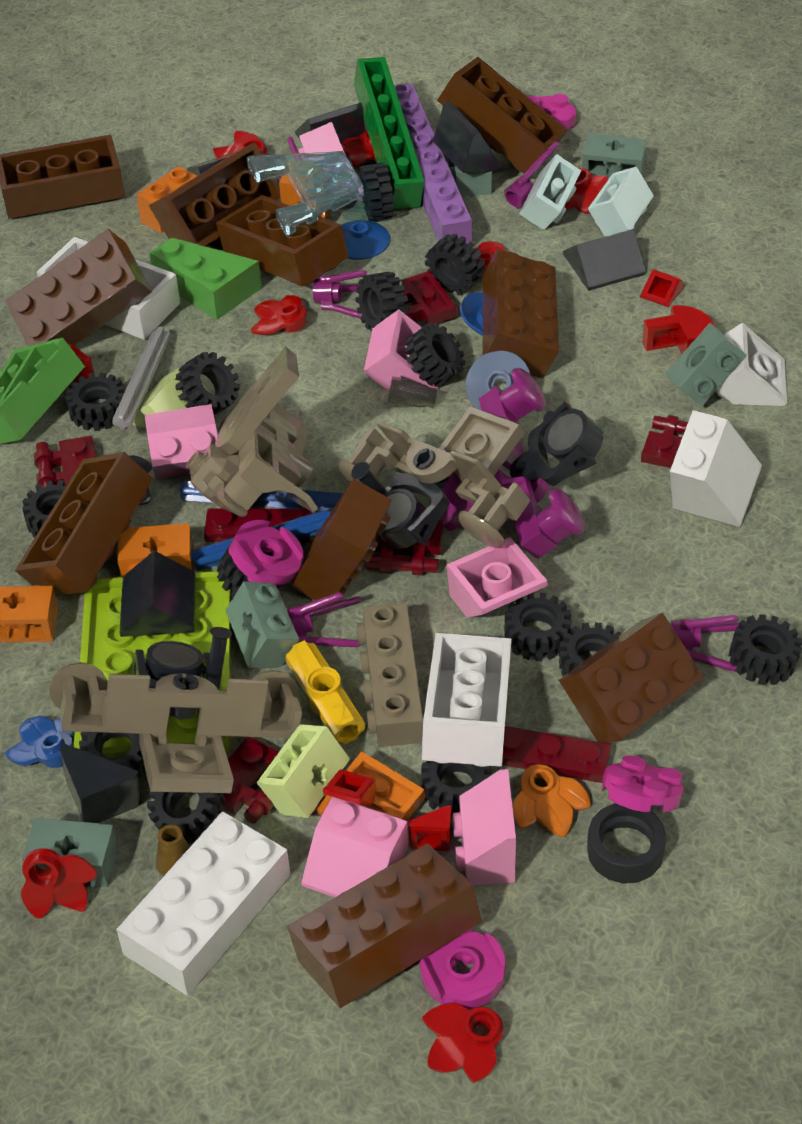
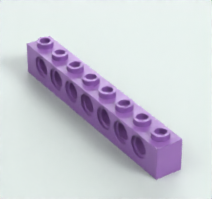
[394,83,472,244]

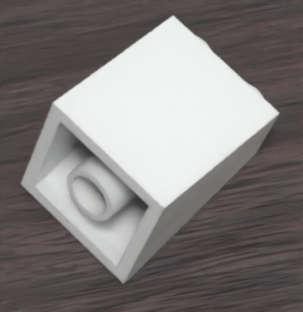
[670,410,762,527]

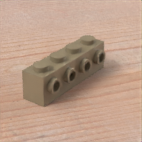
[357,603,423,747]

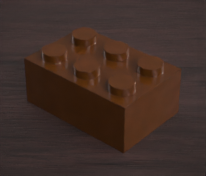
[290,478,392,600]
[558,613,704,744]

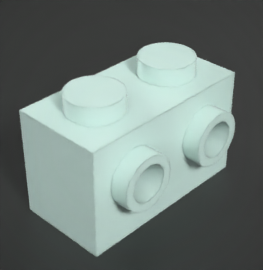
[519,154,581,229]
[588,167,654,237]

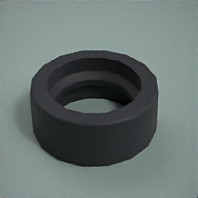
[587,803,666,884]

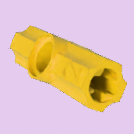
[285,640,365,744]

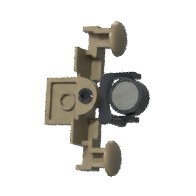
[338,406,531,549]
[49,627,302,793]

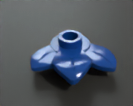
[5,716,75,768]

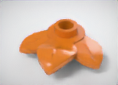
[512,764,591,837]

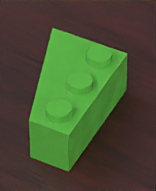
[149,238,262,320]
[0,337,85,444]

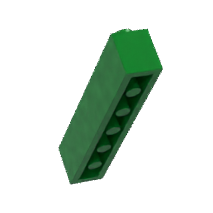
[354,57,424,209]

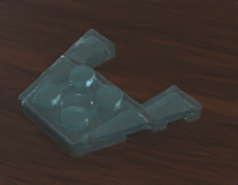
[247,151,364,236]

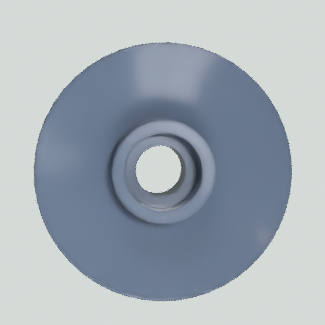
[466,351,530,411]

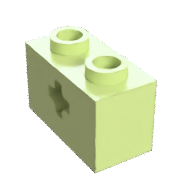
[257,724,350,818]

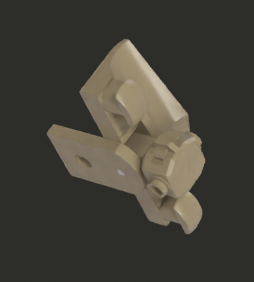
[186,346,318,517]

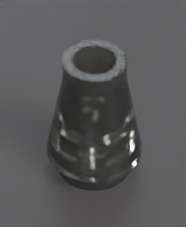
[387,375,437,408]

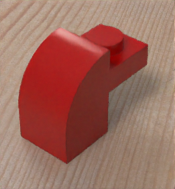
[642,305,715,355]

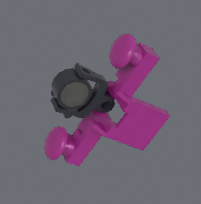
[441,368,603,559]

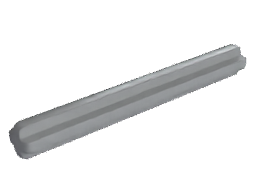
[112,326,171,431]

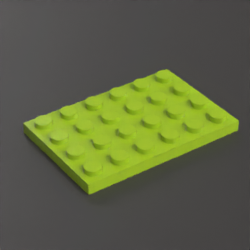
[74,571,231,758]

